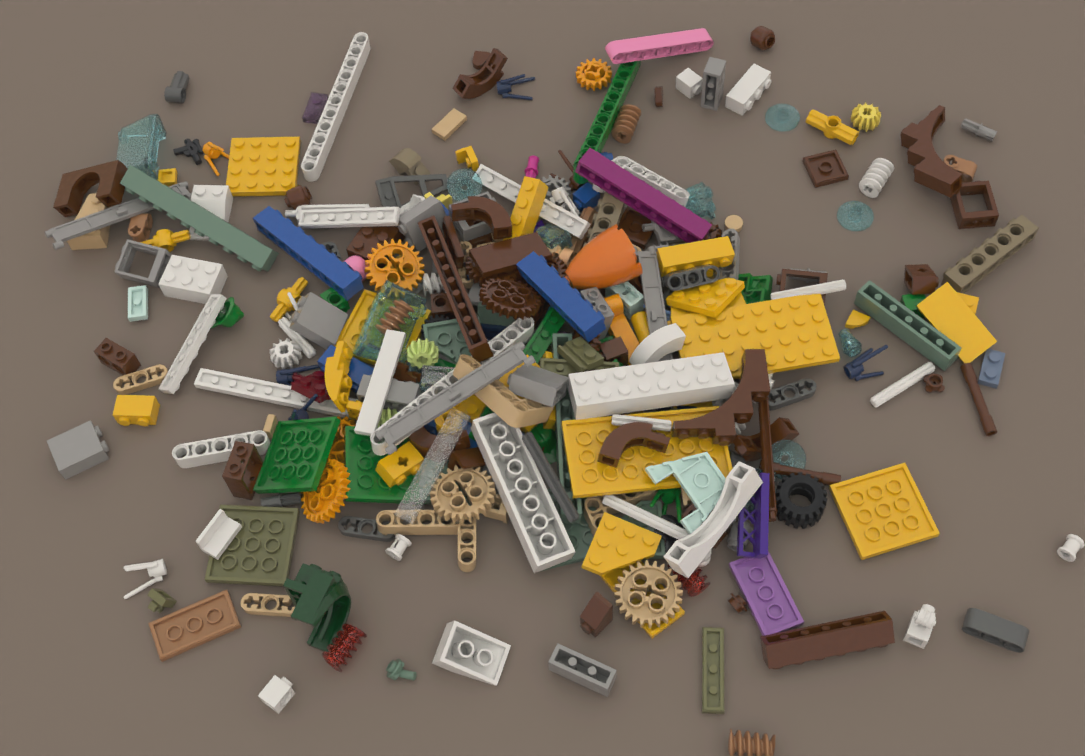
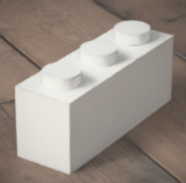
[725,64,772,116]

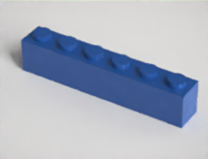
[516,251,606,342]

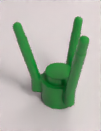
[649,488,682,523]

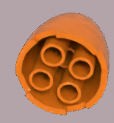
[565,224,643,290]

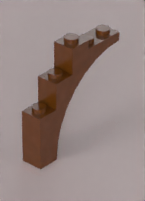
[900,105,962,198]
[671,349,770,446]

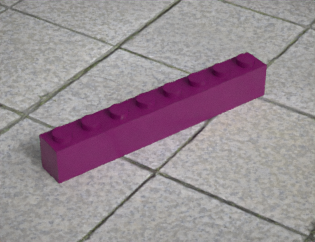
[575,148,712,243]

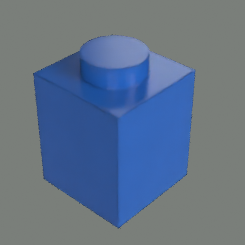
[572,182,600,212]

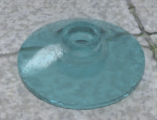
[765,104,800,131]
[447,168,482,201]
[837,201,874,231]
[772,440,806,479]

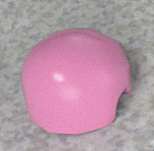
[344,255,368,282]

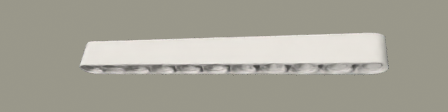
[301,32,371,182]
[370,316,534,456]

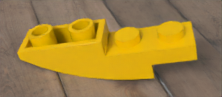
[325,341,353,413]

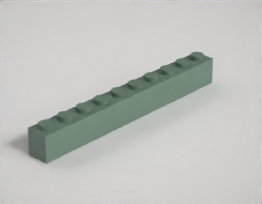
[120,165,279,272]
[551,333,582,523]

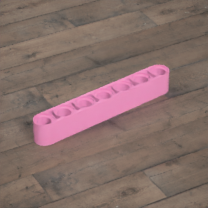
[605,28,714,64]

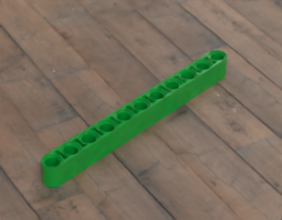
[573,61,641,184]

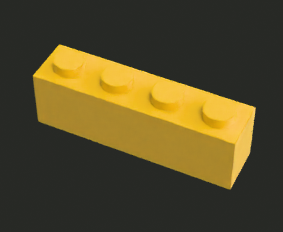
[503,176,549,241]
[656,236,735,277]

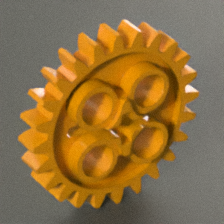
[365,239,425,298]
[301,459,351,524]

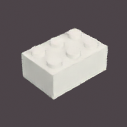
[158,255,228,304]

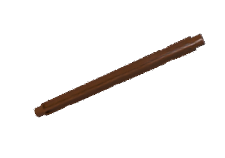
[758,398,777,522]

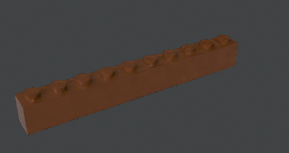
[418,215,494,363]

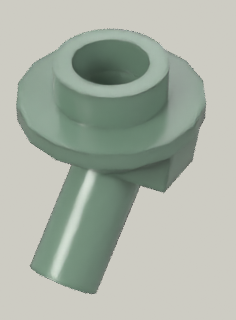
[386,659,417,681]

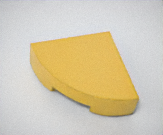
[845,310,871,329]

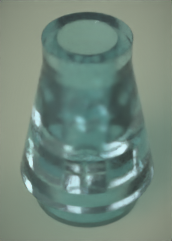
[838,329,862,357]

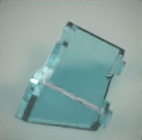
[116,114,167,188]
[352,280,427,364]

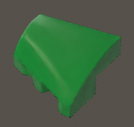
[738,273,773,304]

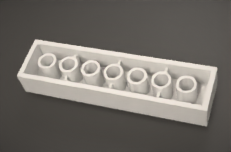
[568,352,735,420]
[471,413,575,573]

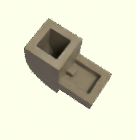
[389,148,430,185]

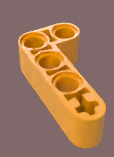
[604,293,639,366]

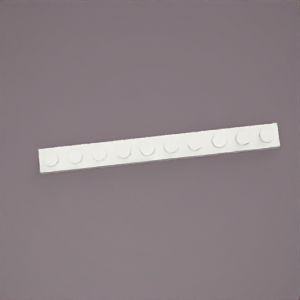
[194,368,358,420]

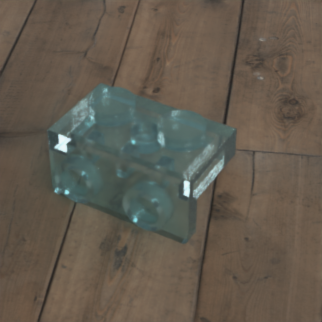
[685,182,716,219]
[536,223,573,249]

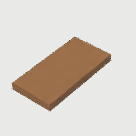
[148,589,241,662]

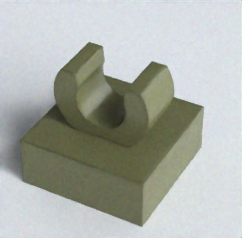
[148,588,177,613]

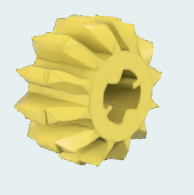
[851,102,881,132]

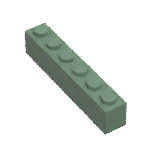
[854,280,962,371]

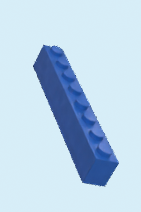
[253,206,364,301]

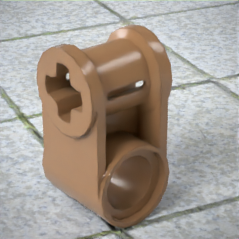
[943,155,977,183]
[128,213,153,242]

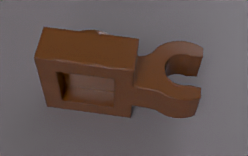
[393,361,422,383]

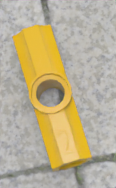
[805,109,859,145]

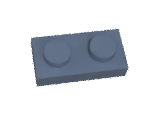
[977,349,1005,389]

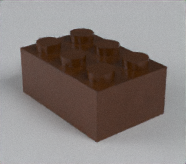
[346,223,405,268]

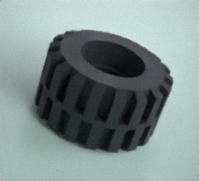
[775,472,827,529]

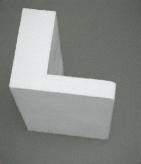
[196,509,242,560]

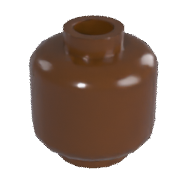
[750,26,775,50]
[284,185,312,210]

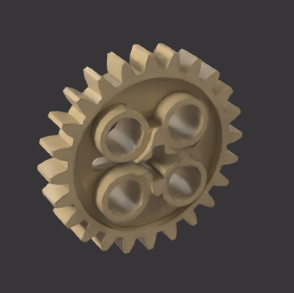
[430,465,496,524]
[614,560,683,629]

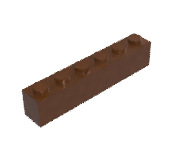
[760,611,895,669]

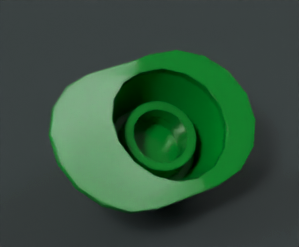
[210,297,244,329]
[530,423,557,464]

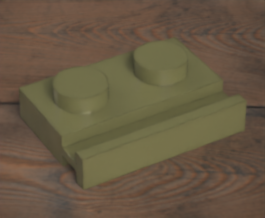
[557,336,604,372]

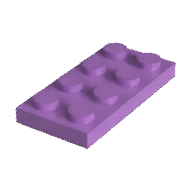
[729,551,804,636]

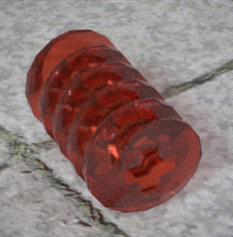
[668,564,711,597]
[322,623,367,672]

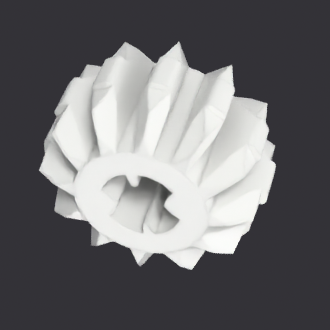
[270,338,302,369]

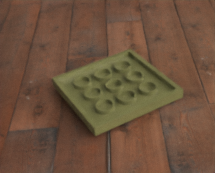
[205,505,300,587]

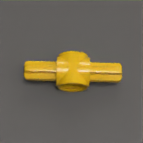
[140,229,191,252]
[270,277,308,322]

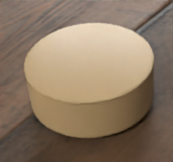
[724,215,743,232]

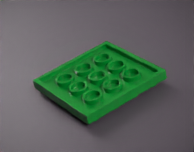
[253,416,341,494]
[344,426,425,505]

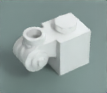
[903,604,936,649]

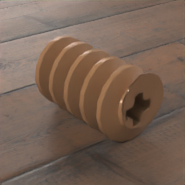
[611,104,641,144]
[375,299,415,336]
[728,729,775,756]

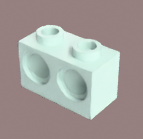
[605,281,644,319]

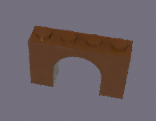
[53,160,128,217]

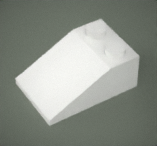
[189,185,233,241]
[432,620,511,686]

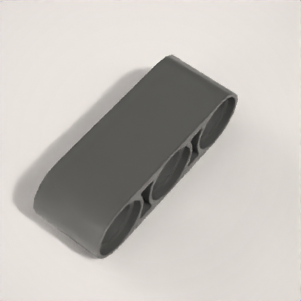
[663,264,720,291]
[962,608,1029,653]

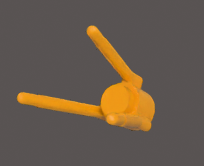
[202,141,229,176]

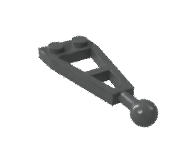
[375,170,471,208]

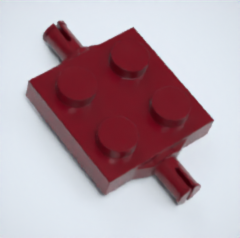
[291,371,331,403]

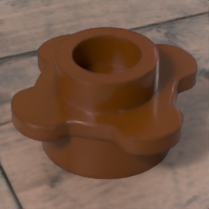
[923,373,945,393]
[728,593,747,613]

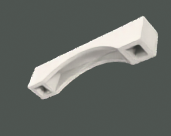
[664,461,763,578]

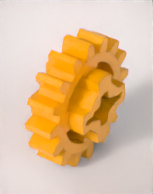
[576,58,612,91]

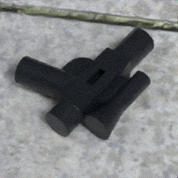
[173,139,204,165]

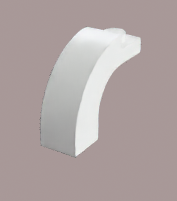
[629,323,686,365]

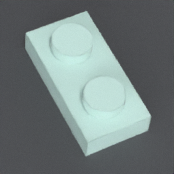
[128,285,148,322]

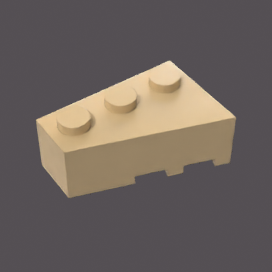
[67,193,113,250]

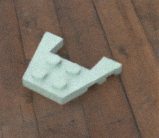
[645,452,726,534]

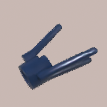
[497,74,535,100]
[843,345,888,381]
[276,364,320,386]
[288,394,318,420]

